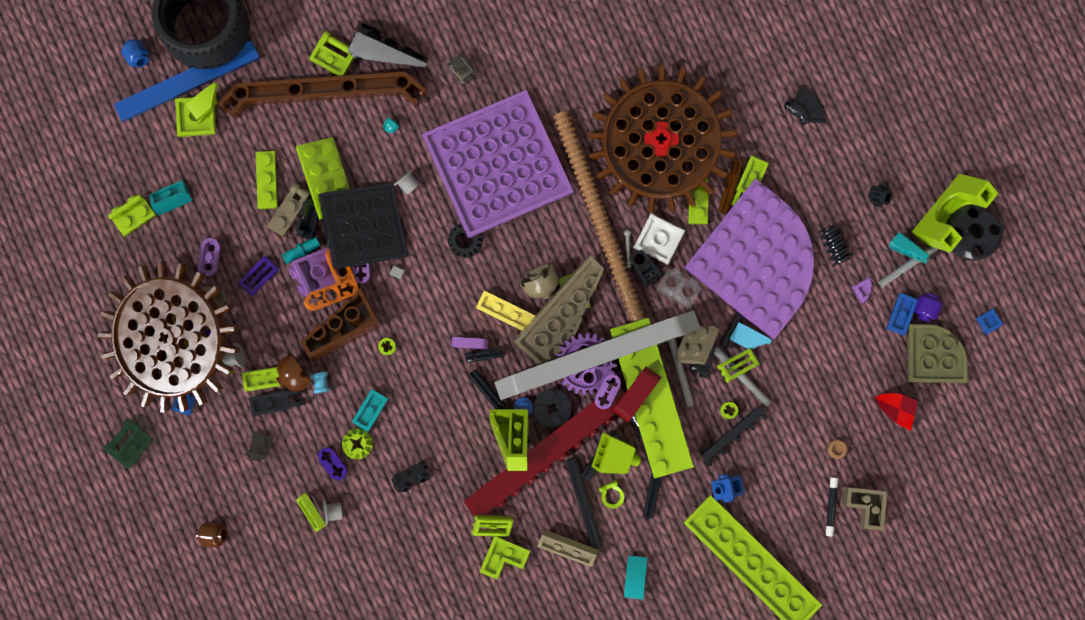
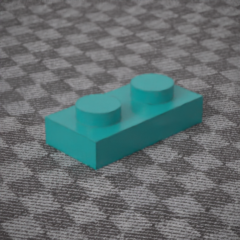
[352,389,388,432]

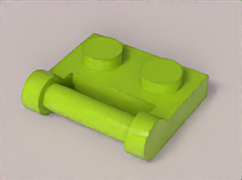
[309,31,355,76]

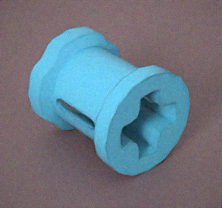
[311,372,330,394]

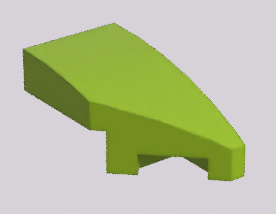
[186,82,219,120]

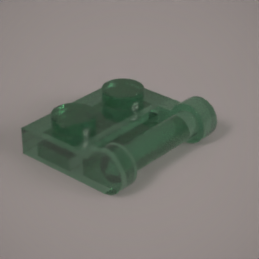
[103,418,154,470]

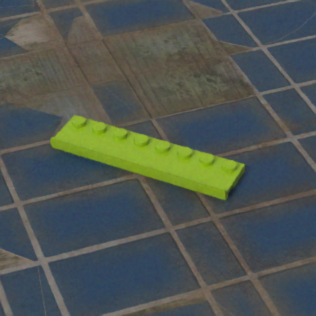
[610,318,693,479]

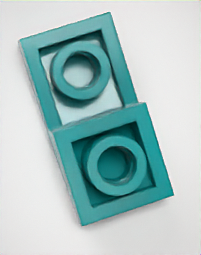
[624,556,648,600]

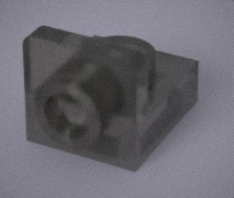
[246,432,274,462]

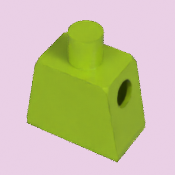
[591,432,641,474]

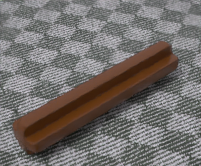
[718,159,743,214]

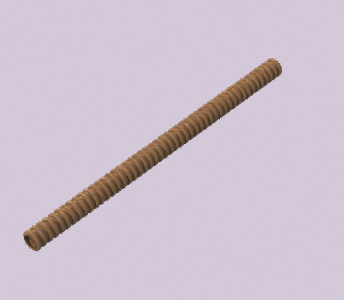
[553,111,668,376]

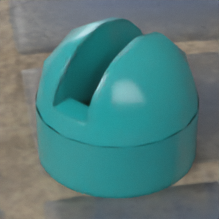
[383,117,400,133]

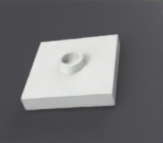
[634,214,685,265]

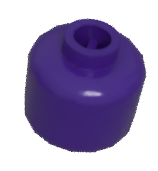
[914,293,943,322]

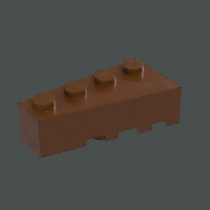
[301,288,381,362]

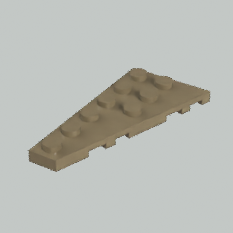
[513,256,604,365]

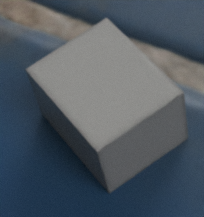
[390,266,405,279]

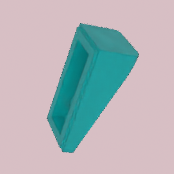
[889,232,929,264]

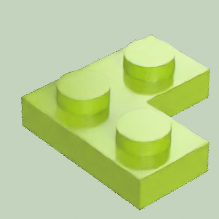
[480,536,530,579]

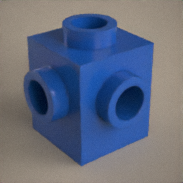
[711,473,745,503]

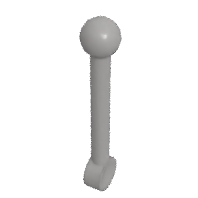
[624,229,631,269]

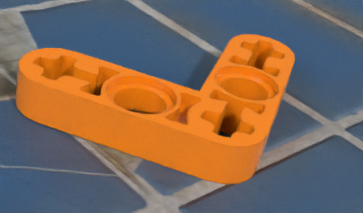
[304,248,358,311]

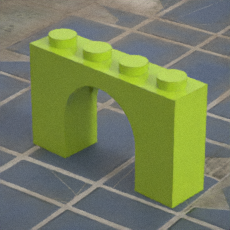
[912,174,998,253]

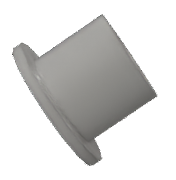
[393,169,419,195]
[222,343,246,367]
[322,500,342,525]

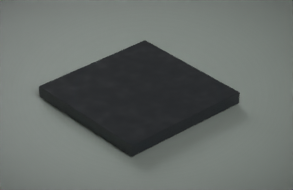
[318,182,408,270]

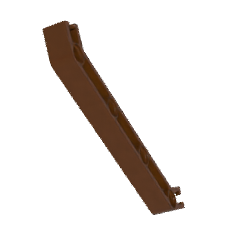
[218,72,428,120]

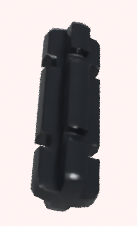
[465,347,503,363]

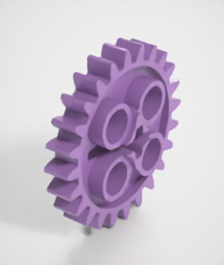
[555,332,617,395]

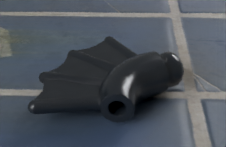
[784,85,827,125]

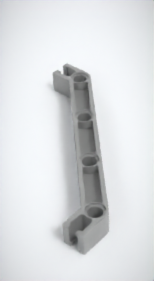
[494,311,701,400]

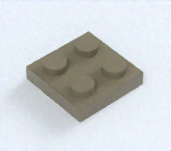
[675,326,719,364]

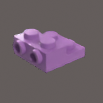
[289,248,341,297]

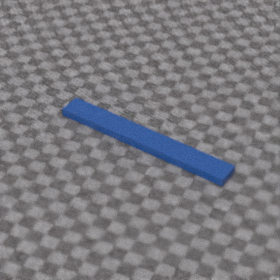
[114,40,260,122]

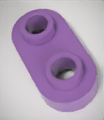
[198,238,221,277]

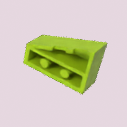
[489,409,529,471]

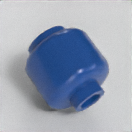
[121,39,150,68]

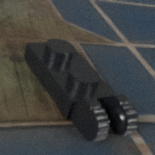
[249,390,306,417]

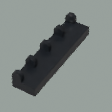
[700,406,768,467]

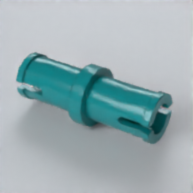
[281,236,321,265]

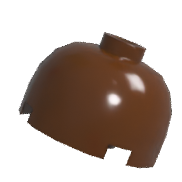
[276,352,312,392]

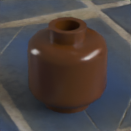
[197,522,228,548]

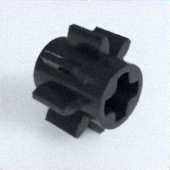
[868,183,892,208]

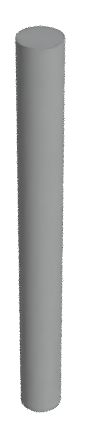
[878,246,939,288]
[668,338,694,407]
[714,347,772,407]

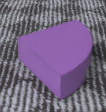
[852,277,872,304]

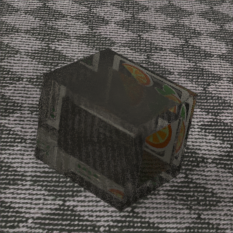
[446,52,476,85]

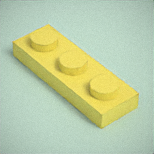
[476,291,535,331]

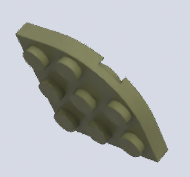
[908,324,967,383]

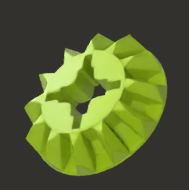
[342,428,373,459]

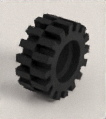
[448,223,482,258]

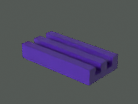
[238,256,279,296]

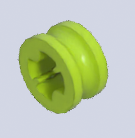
[378,338,396,355]
[720,402,738,419]

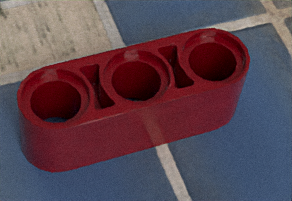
[613,366,662,422]

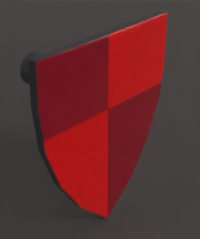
[874,392,919,431]

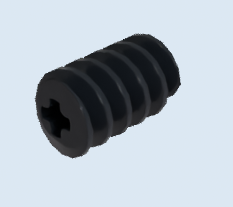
[817,224,853,267]

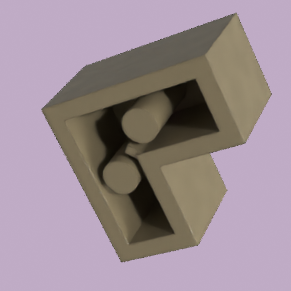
[842,487,887,531]

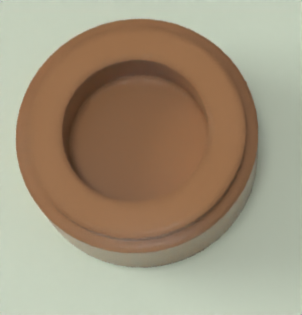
[827,440,847,459]

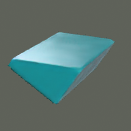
[148,180,192,215]

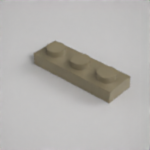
[537,529,598,567]

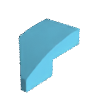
[730,322,772,350]

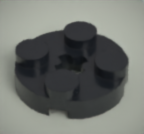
[533,389,571,427]

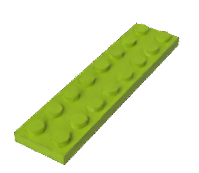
[683,495,822,620]

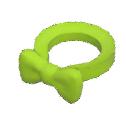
[599,480,624,509]

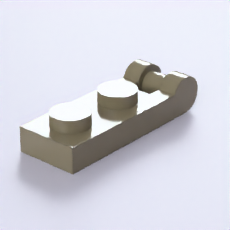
[267,182,311,237]

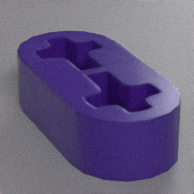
[318,447,348,480]

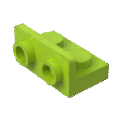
[108,194,157,237]

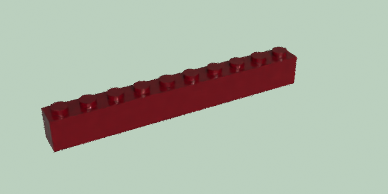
[463,383,625,517]

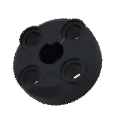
[947,204,1004,261]

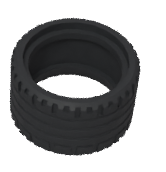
[151,0,250,70]

